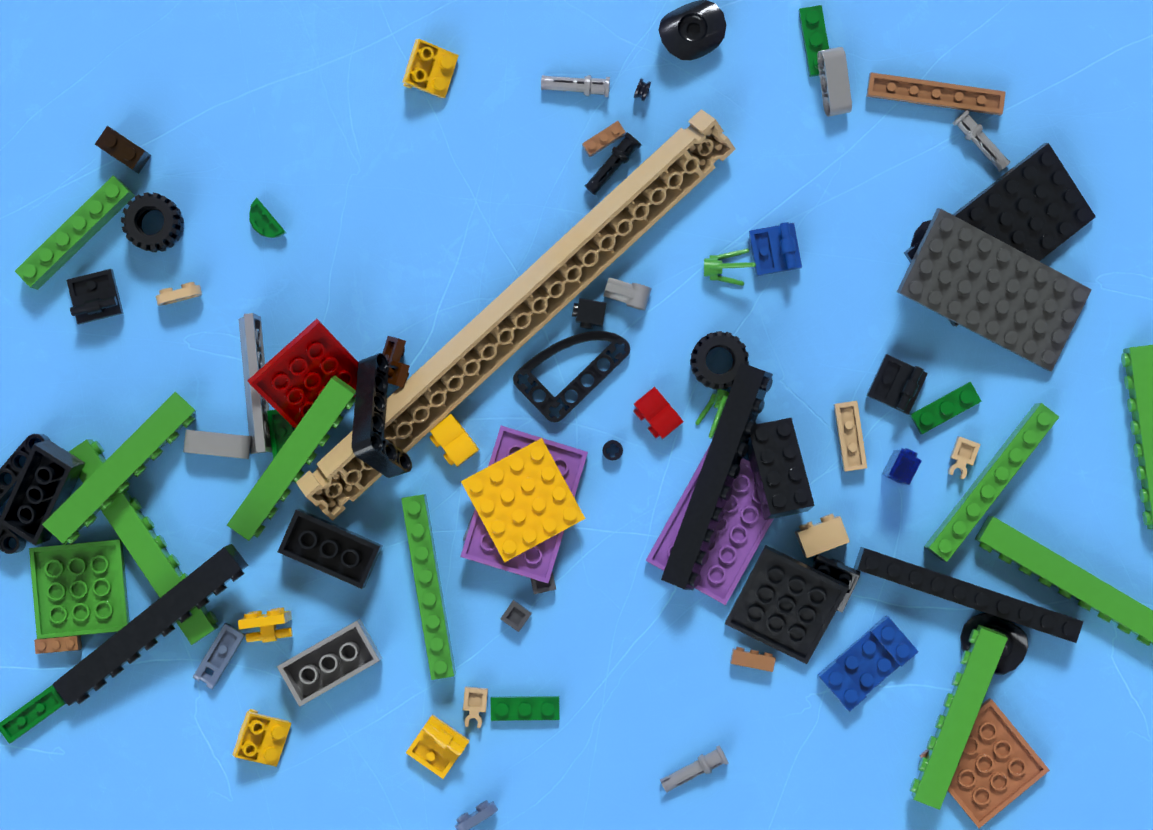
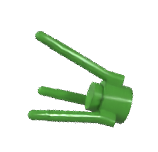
[704,249,756,286]
[695,389,730,438]

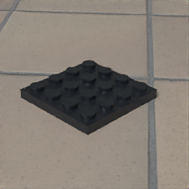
[725,545,849,664]

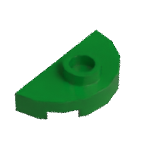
[249,197,286,238]

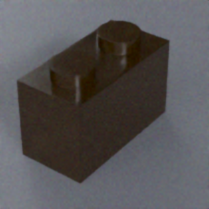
[95,126,151,174]

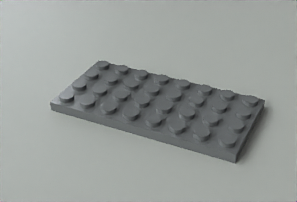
[897,208,1092,372]

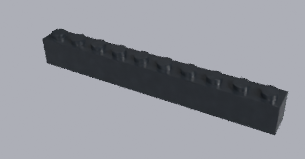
[661,363,773,590]
[52,544,249,706]
[854,547,1084,643]

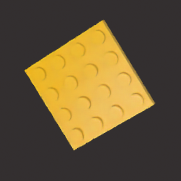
[461,438,586,563]

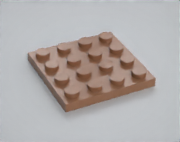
[919,698,1050,828]

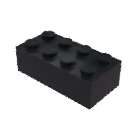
[747,418,815,520]
[0,440,85,546]
[277,509,383,589]

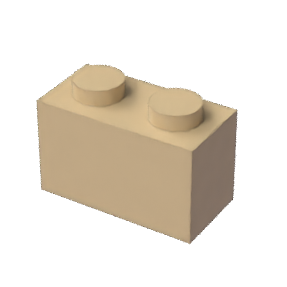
[795,513,850,558]

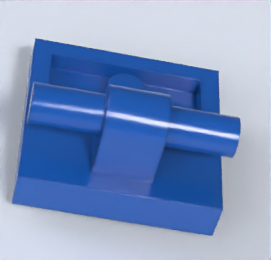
[749,222,802,276]

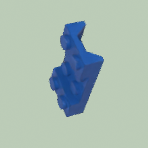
[818,616,919,712]

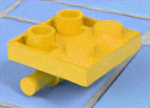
[402,39,459,98]
[238,607,293,643]
[232,709,291,767]
[406,714,470,779]

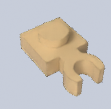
[948,436,981,479]
[463,686,488,728]

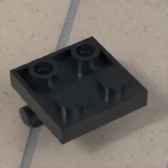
[67,269,124,325]
[866,354,928,415]
[812,555,860,613]

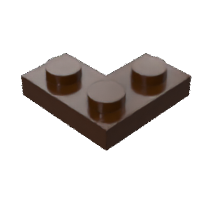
[382,336,410,388]

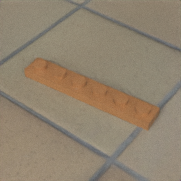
[866,72,1006,116]

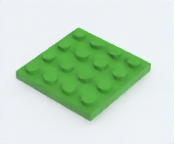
[29,539,129,639]

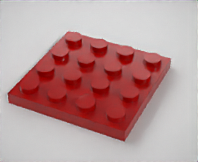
[247,319,359,428]

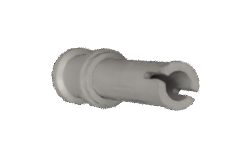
[541,75,610,97]
[952,110,1010,172]
[660,745,729,793]

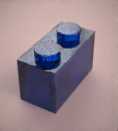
[882,448,922,485]

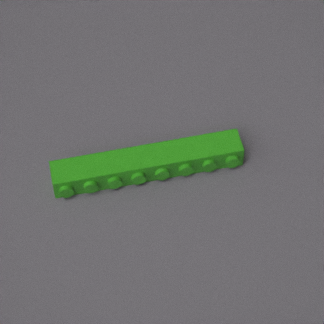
[1121,345,1153,529]
[227,376,356,541]
[42,392,196,546]
[924,403,1059,562]
[401,494,456,680]
[910,625,1008,810]

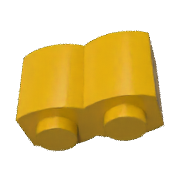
[429,414,480,467]

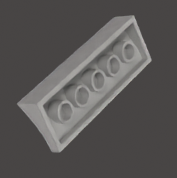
[238,313,272,454]

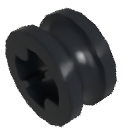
[633,78,651,101]
[602,440,623,461]

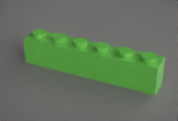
[15,176,135,290]

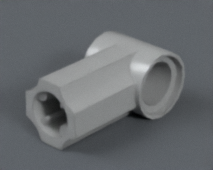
[603,278,652,310]

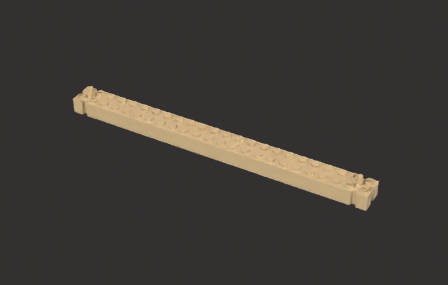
[296,109,735,521]

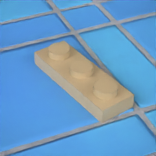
[834,401,867,472]

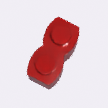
[633,387,684,440]

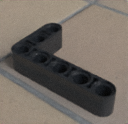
[352,353,412,478]
[0,434,51,554]

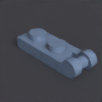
[193,623,245,690]

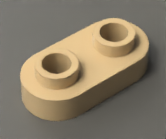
[156,282,202,306]

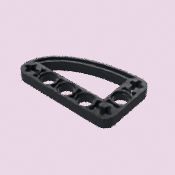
[513,331,630,422]

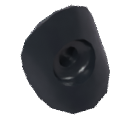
[658,0,726,60]
[960,612,1028,675]

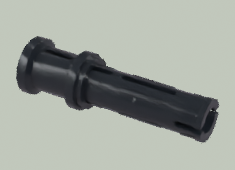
[584,132,642,195]

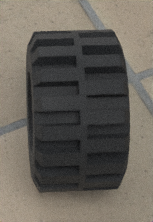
[121,192,184,252]
[690,331,749,390]

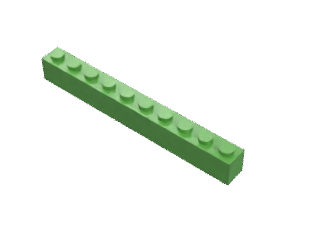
[69,439,219,645]
[975,516,1153,646]

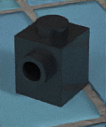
[572,298,606,329]

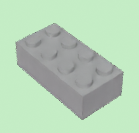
[277,619,382,707]

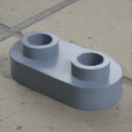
[455,800,498,830]

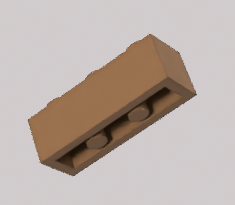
[582,121,626,157]
[34,635,82,654]
[730,647,776,672]

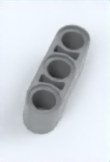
[817,47,852,117]
[183,430,251,459]

